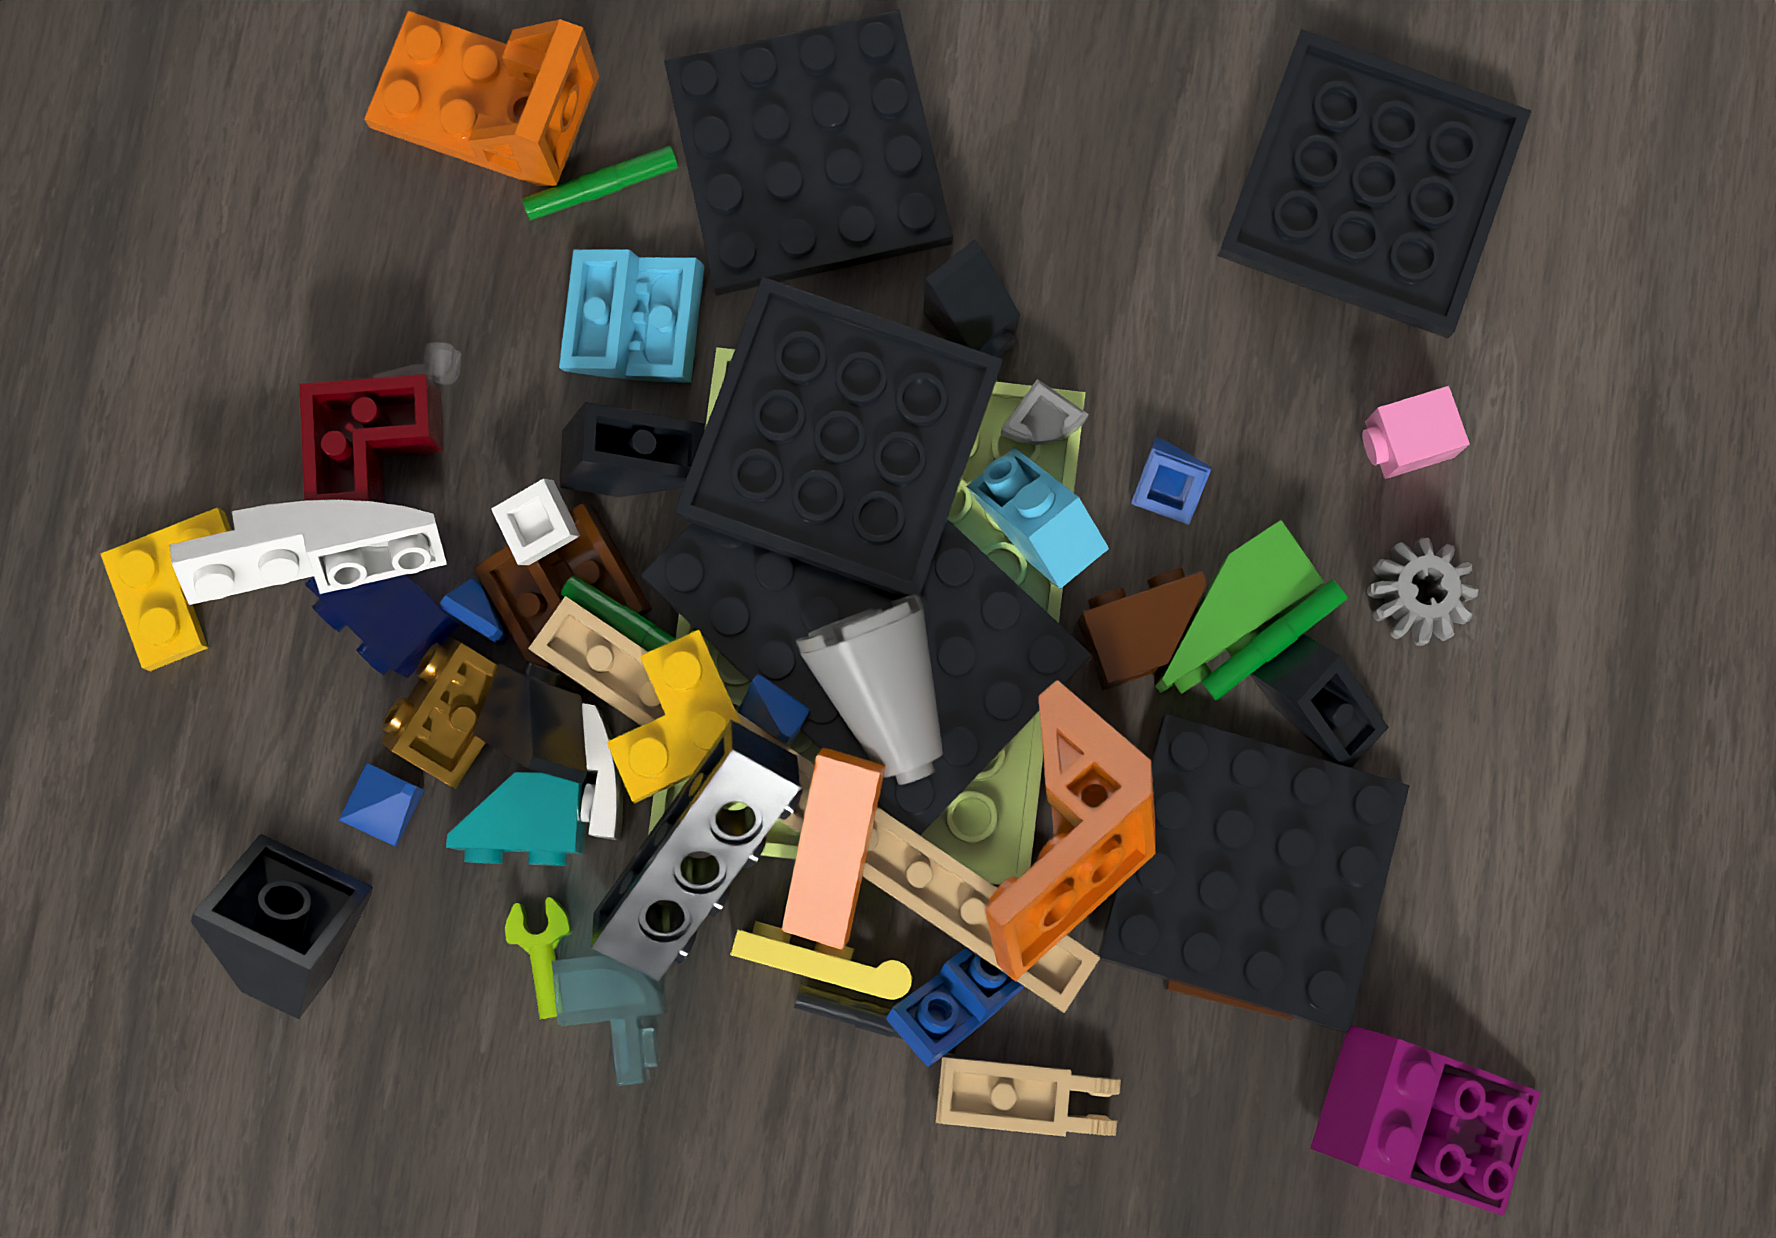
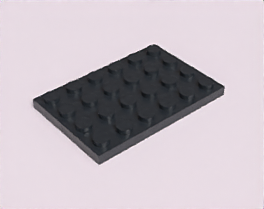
[641,519,1092,836]

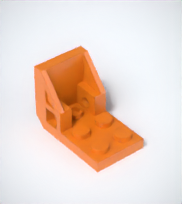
[364,11,599,186]
[985,680,1156,981]

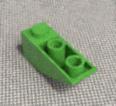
[1155,520,1325,694]

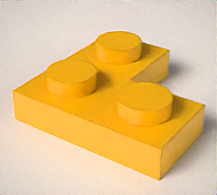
[100,507,232,671]
[606,630,743,803]

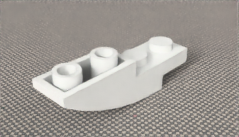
[169,500,447,605]

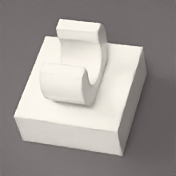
[491,479,580,565]

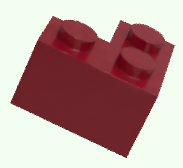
[299,374,444,503]

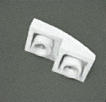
[581,703,623,841]

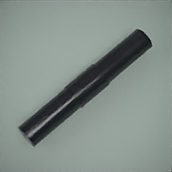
[794,983,957,1054]

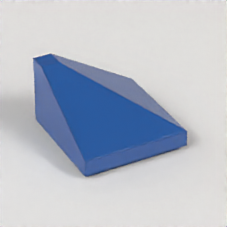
[1131,437,1212,525]
[440,578,509,645]
[738,674,810,748]
[339,763,425,847]

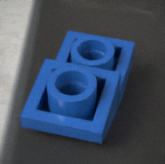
[886,947,1024,1067]

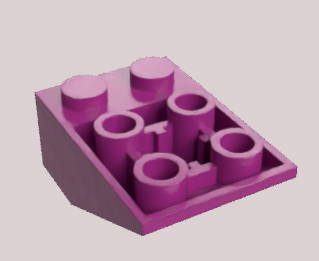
[1310,1025,1541,1216]

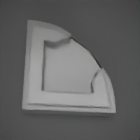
[1000,379,1089,445]

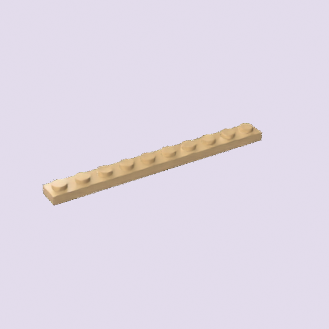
[528,596,1100,1013]

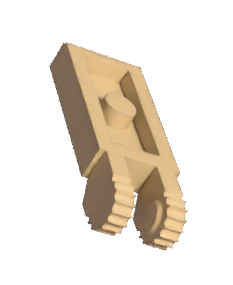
[936,1056,1121,1136]

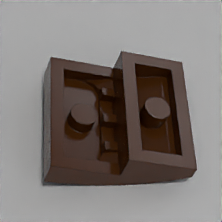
[474,503,652,668]

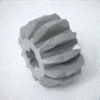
[1367,538,1479,646]

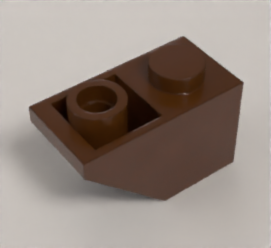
[1078,568,1207,691]

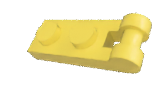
[731,921,912,1000]

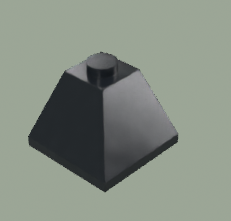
[191,834,373,1019]

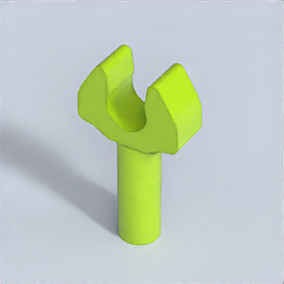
[505,897,573,1019]

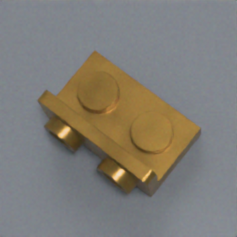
[381,636,498,789]

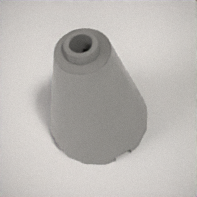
[795,595,943,784]

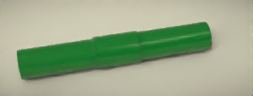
[522,145,678,221]
[561,575,677,652]
[1201,579,1348,701]

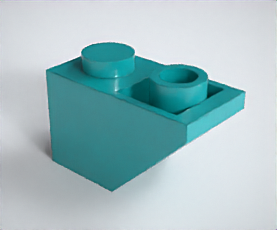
[446,772,588,866]

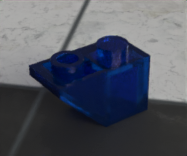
[305,574,460,679]

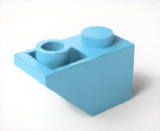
[966,447,1109,589]

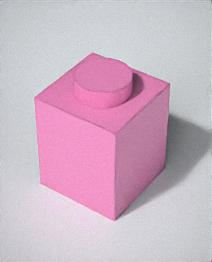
[1362,386,1470,479]

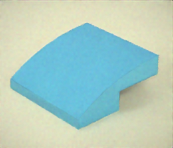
[559,250,705,383]

